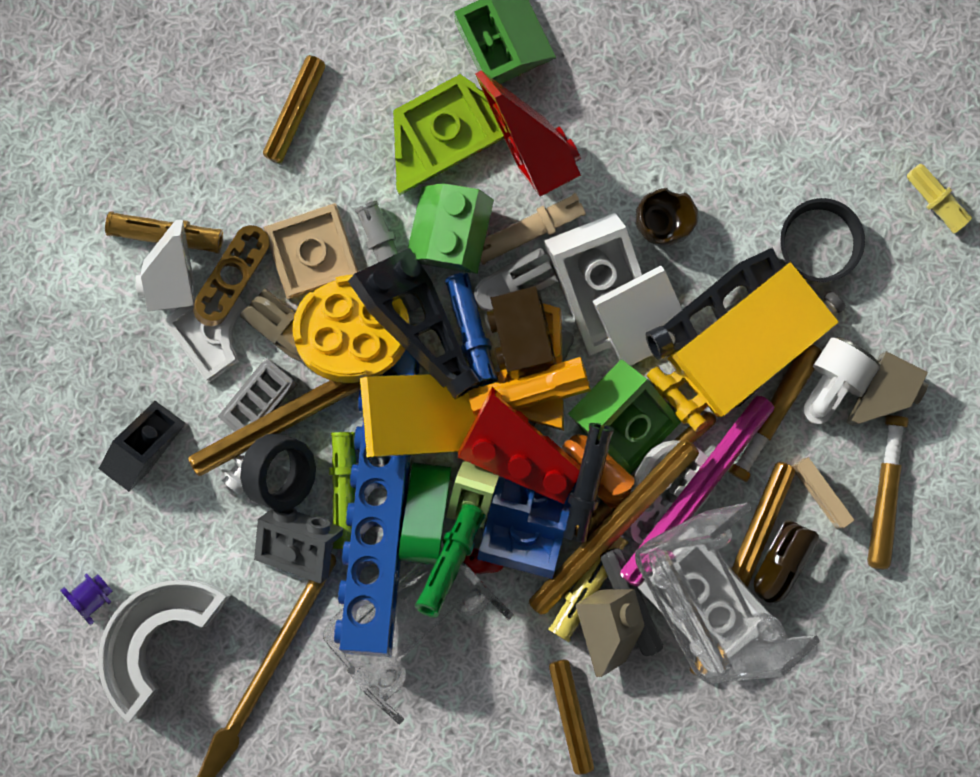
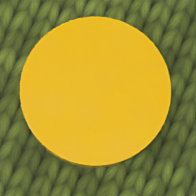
[293,275,410,383]

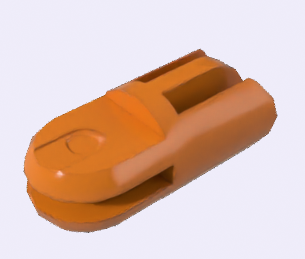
[562,434,635,509]

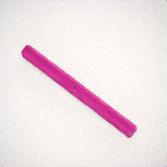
[620,396,774,586]

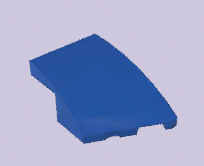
[477,476,577,579]

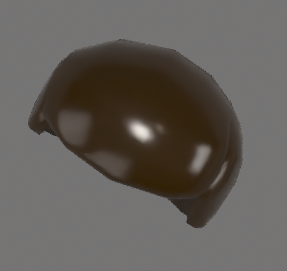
[636,188,698,247]

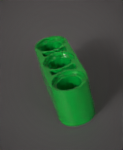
[399,462,451,565]

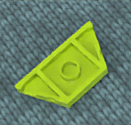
[393,74,504,196]

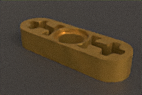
[193,225,269,326]

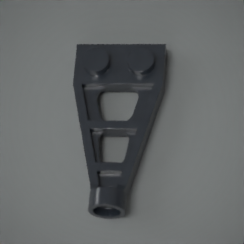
[645,247,782,360]
[348,248,480,399]

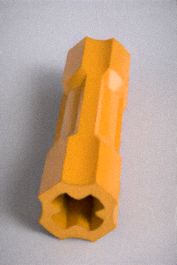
[468,357,591,418]

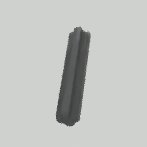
[601,548,663,656]

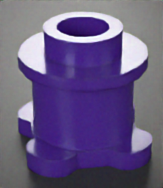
[60,573,113,626]

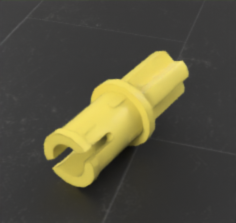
[907,164,972,234]

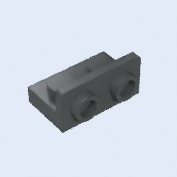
[254,508,343,584]

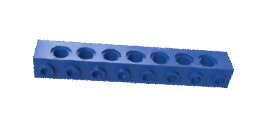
[334,349,420,658]

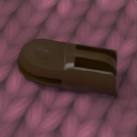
[754,520,819,603]

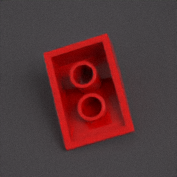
[475,70,581,197]

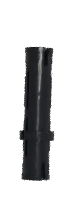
[563,423,614,542]

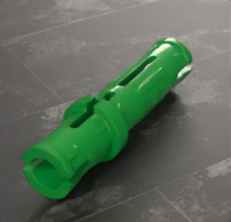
[415,504,486,618]

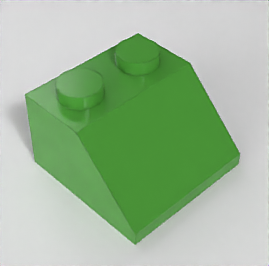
[408,183,494,274]
[568,359,681,474]

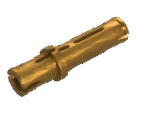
[105,211,223,254]

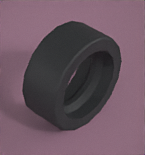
[240,434,316,511]

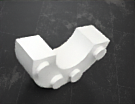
[98,580,231,723]

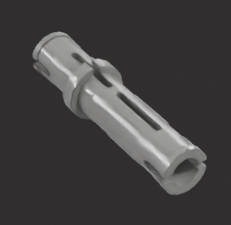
[355,200,421,313]

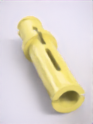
[548,537,628,642]

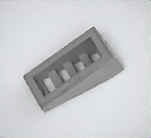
[218,358,298,431]

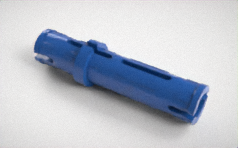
[445,273,498,388]

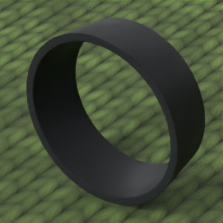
[780,198,865,282]

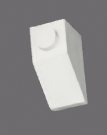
[136,220,196,311]

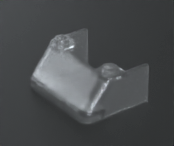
[635,502,820,684]
[323,538,514,725]

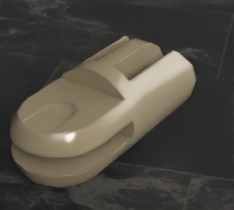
[240,288,302,361]

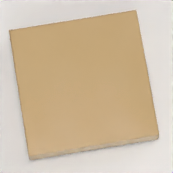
[263,203,359,300]

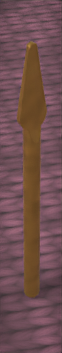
[197,553,337,777]

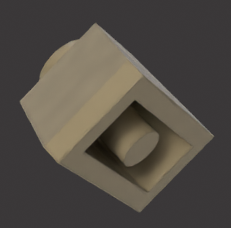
[846,351,928,426]
[575,589,645,677]

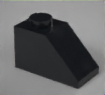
[98,401,185,492]

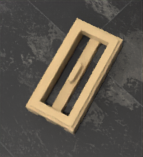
[793,457,854,529]

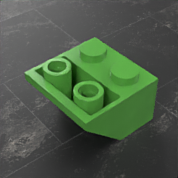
[454,0,556,84]

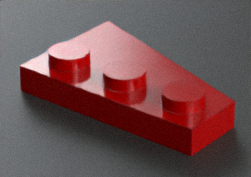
[458,387,581,504]

